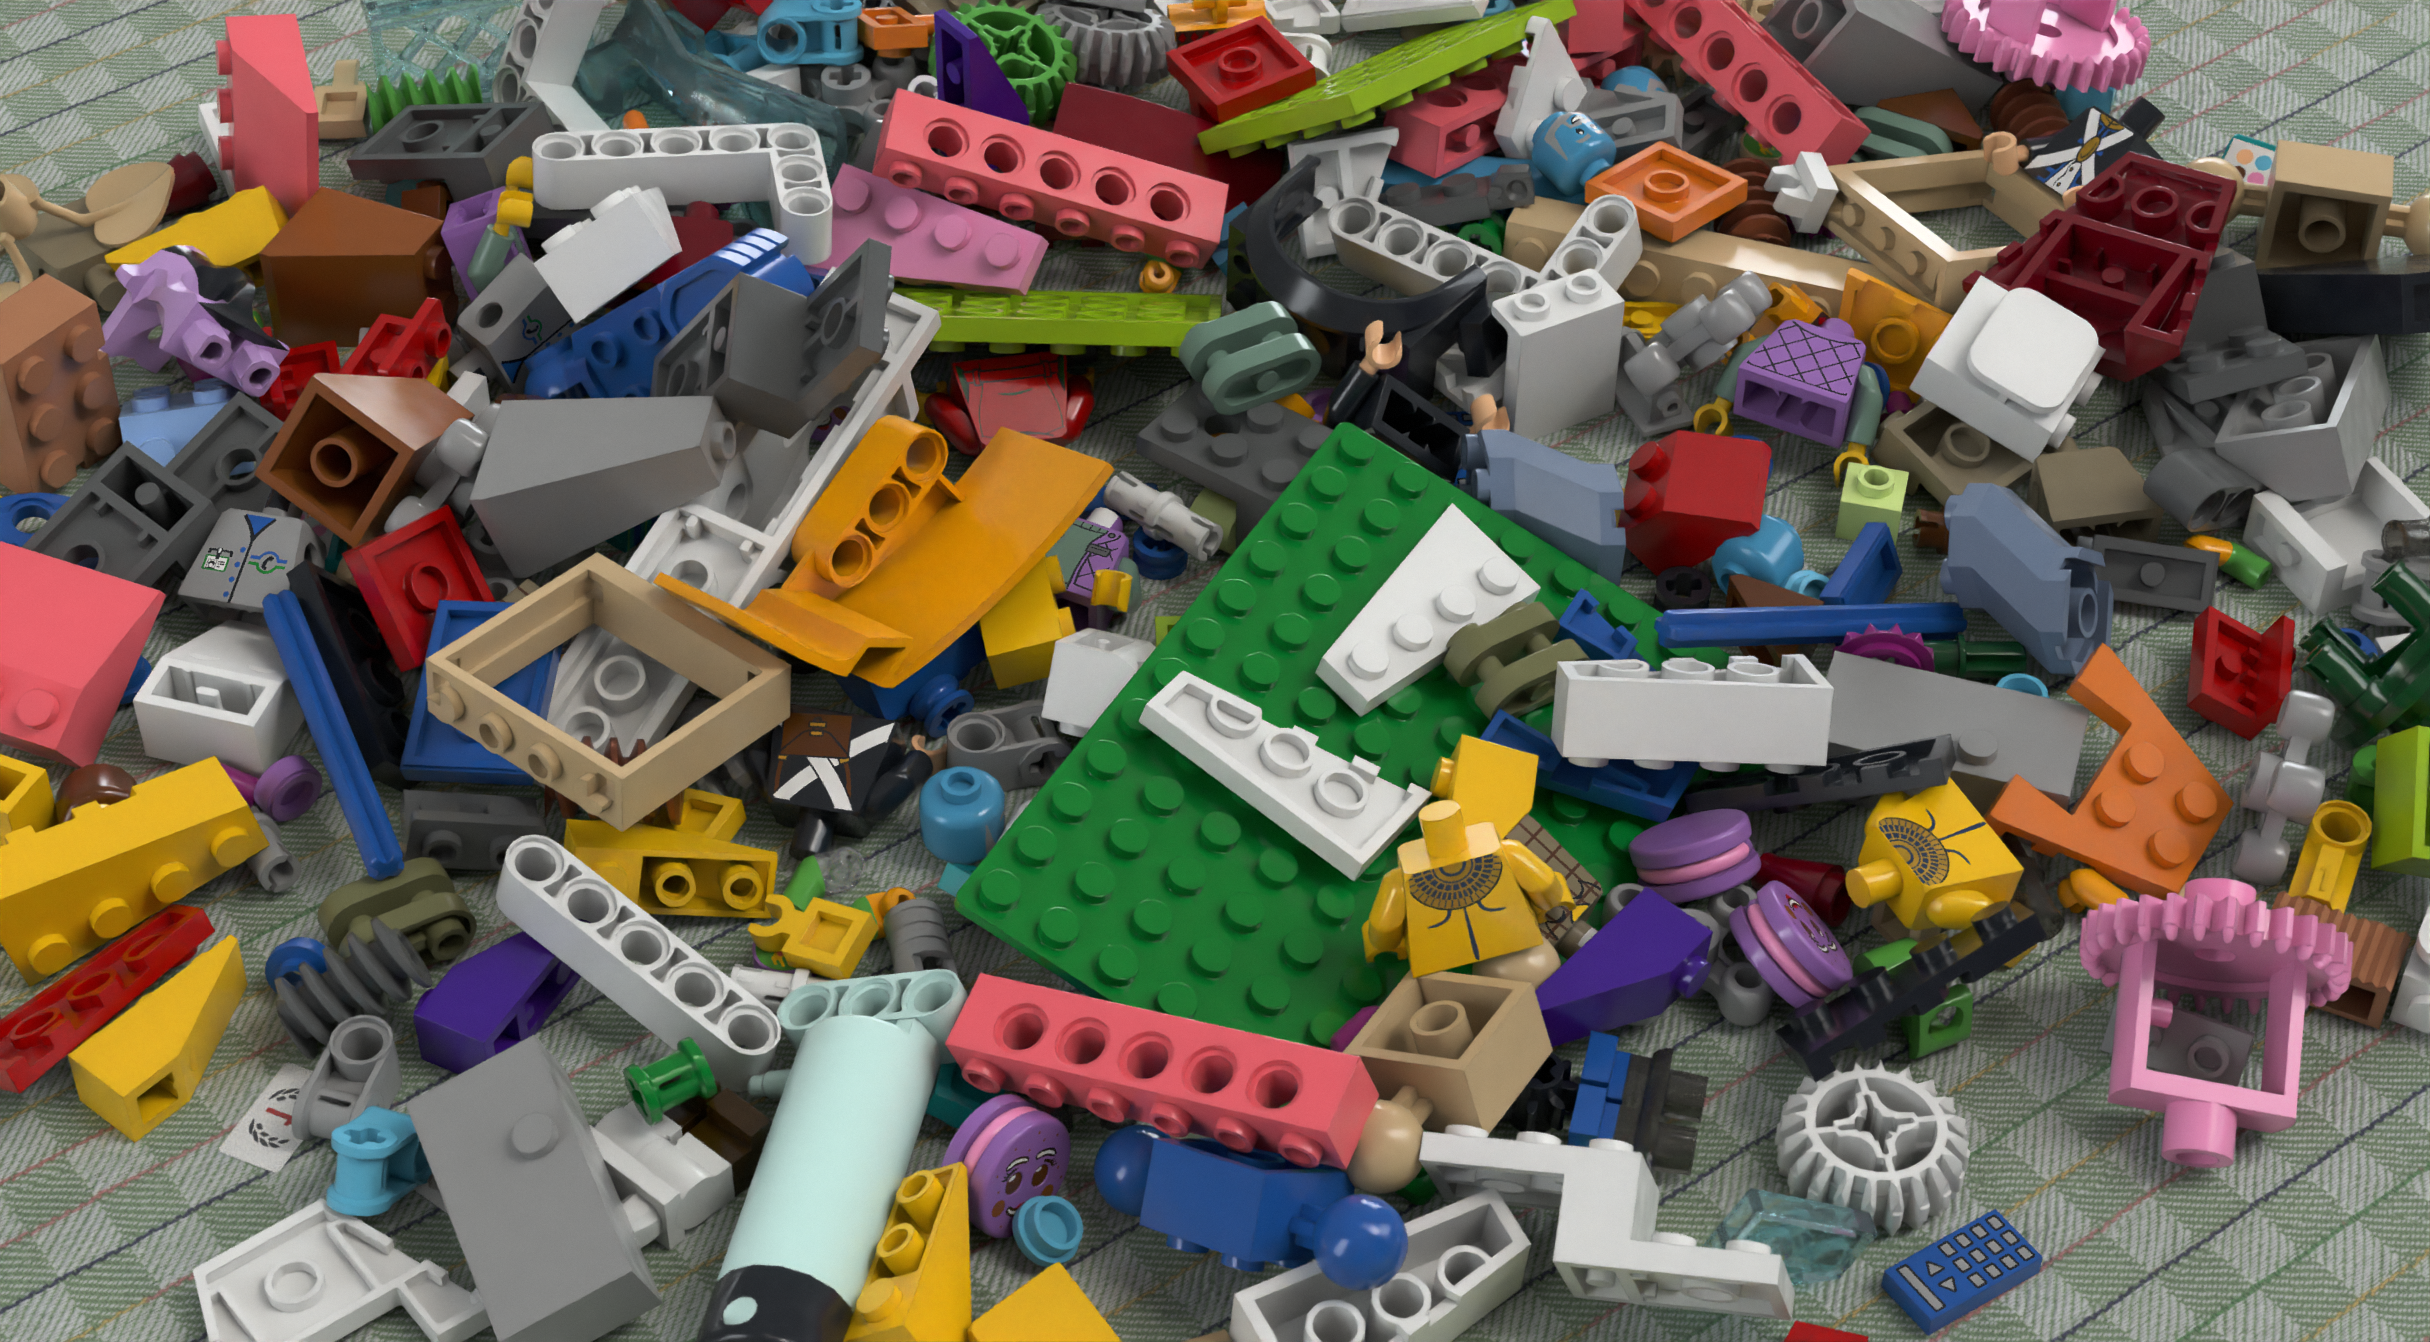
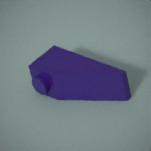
[934,9,1029,170]
[1535,886,1713,1047]
[413,919,591,1075]

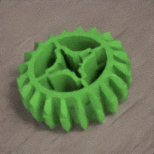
[927,0,1078,127]

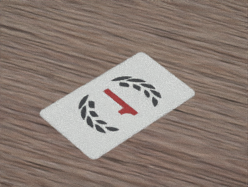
[219,1062,313,1173]

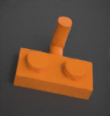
[857,7,935,76]

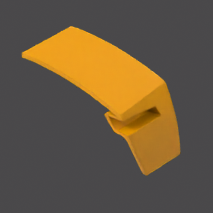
[653,415,1115,689]

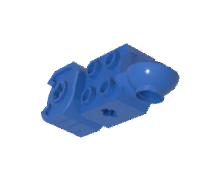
[523,228,815,399]

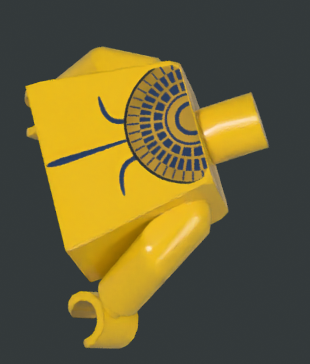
[1845,777,2037,967]
[1362,800,1576,978]

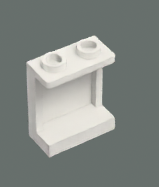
[1492,268,1625,440]
[2242,456,2430,616]

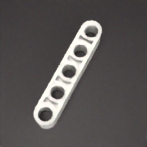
[496,834,781,1092]

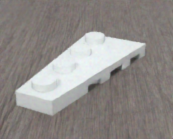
[1139,670,1432,881]

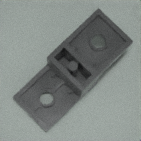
[346,102,596,242]
[650,238,894,439]
[2144,243,2309,404]
[1137,381,1333,550]
[22,391,284,587]

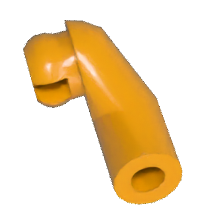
[2057,868,2130,913]

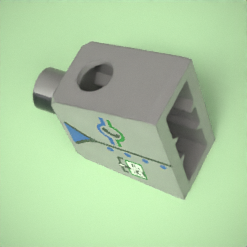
[447,252,582,394]
[177,488,327,628]

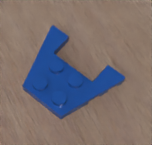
[1480,588,1700,823]

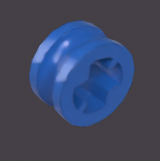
[1133,526,1188,581]
[909,673,975,738]

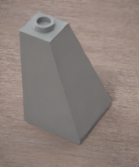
[1760,0,2003,117]
[469,396,736,578]

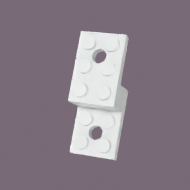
[1419,1125,1795,1321]

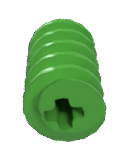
[365,63,483,135]

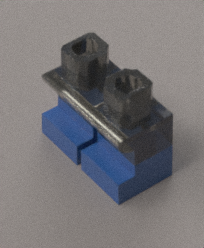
[1567,1031,1709,1176]

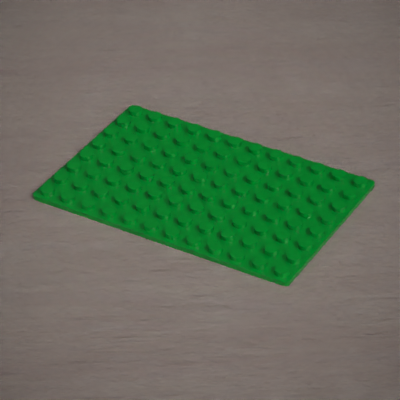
[954,422,1731,1205]

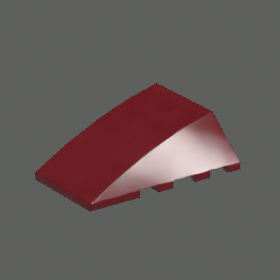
[1034,82,1285,249]
[1962,151,2237,382]

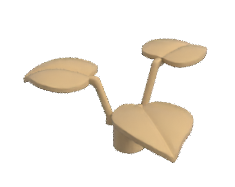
[0,162,175,302]

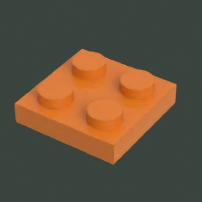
[1584,140,1748,243]

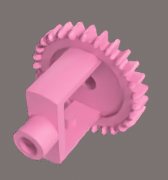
[1940,0,2151,93]
[2079,878,2354,1168]

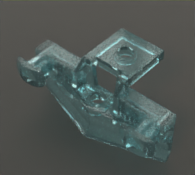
[573,0,852,231]

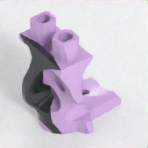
[99,245,290,397]

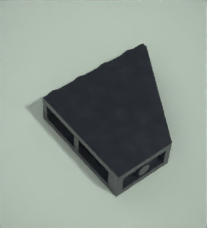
[2256,254,2430,335]

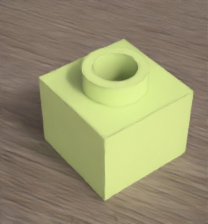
[1835,462,1909,547]

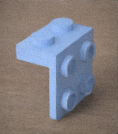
[119,378,255,475]

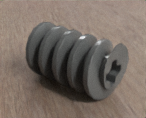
[274,917,432,1060]

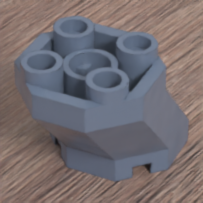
[1456,429,1626,587]
[1940,483,2114,678]

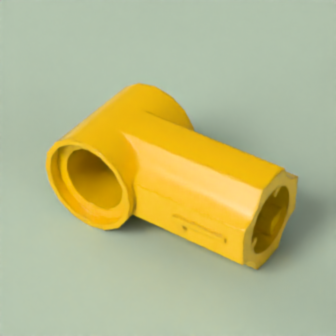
[2287,800,2372,914]

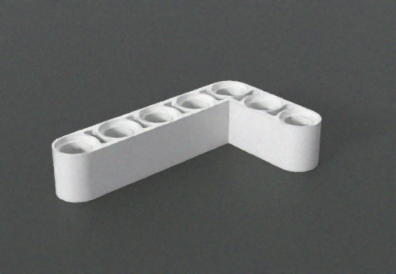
[492,0,611,132]
[532,123,833,265]
[1328,194,1643,297]

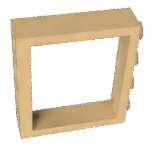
[1822,149,2065,314]
[425,552,791,832]

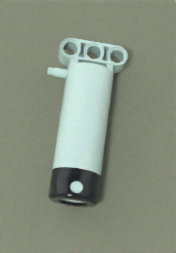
[695,969,968,1342]

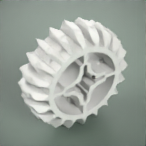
[1775,1059,1970,1237]

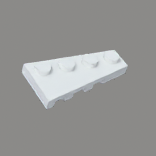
[1315,503,1541,717]

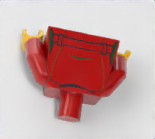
[915,351,1095,460]

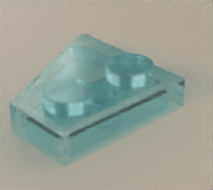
[1701,1188,1878,1285]

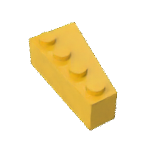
[0,756,270,987]

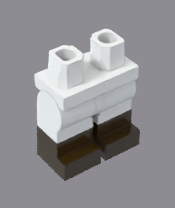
[589,1050,772,1251]

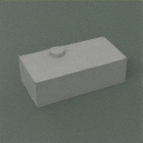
[1826,651,2090,845]
[405,1035,663,1342]

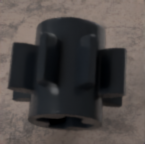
[1500,1053,1579,1133]

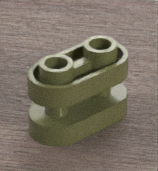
[1443,601,1591,722]
[317,857,477,967]

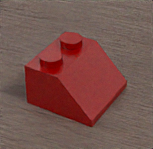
[1618,430,1772,577]

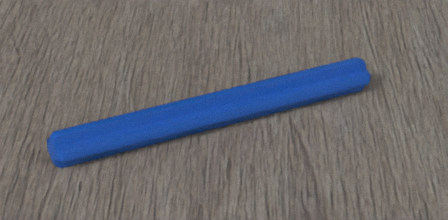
[262,589,405,881]
[1654,602,1968,648]

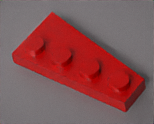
[0,903,215,1094]

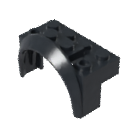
[1226,154,1488,401]

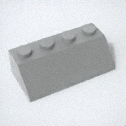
[2214,334,2391,504]

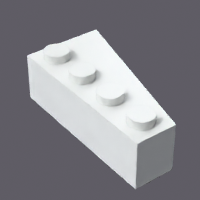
[1551,654,1834,774]
[1229,1186,1531,1342]

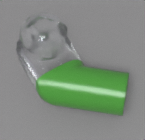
[782,847,866,912]

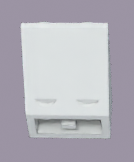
[533,185,682,323]
[133,619,305,778]
[1041,628,1156,738]

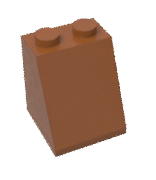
[259,186,459,348]
[254,373,475,547]

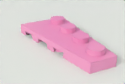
[808,163,1049,296]

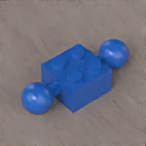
[1094,1124,1408,1291]

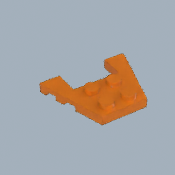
[1983,643,2234,900]

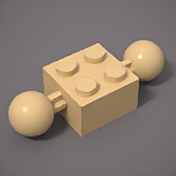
[2185,139,2430,269]
[1339,936,1561,1194]

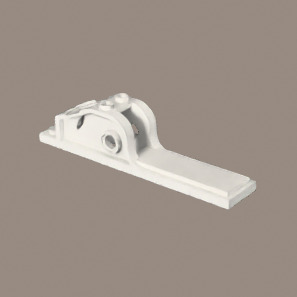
[533,266,942,789]

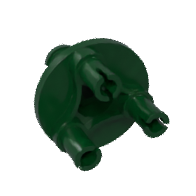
[2298,559,2430,752]

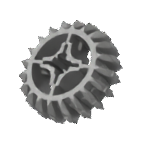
[1035,0,1177,88]

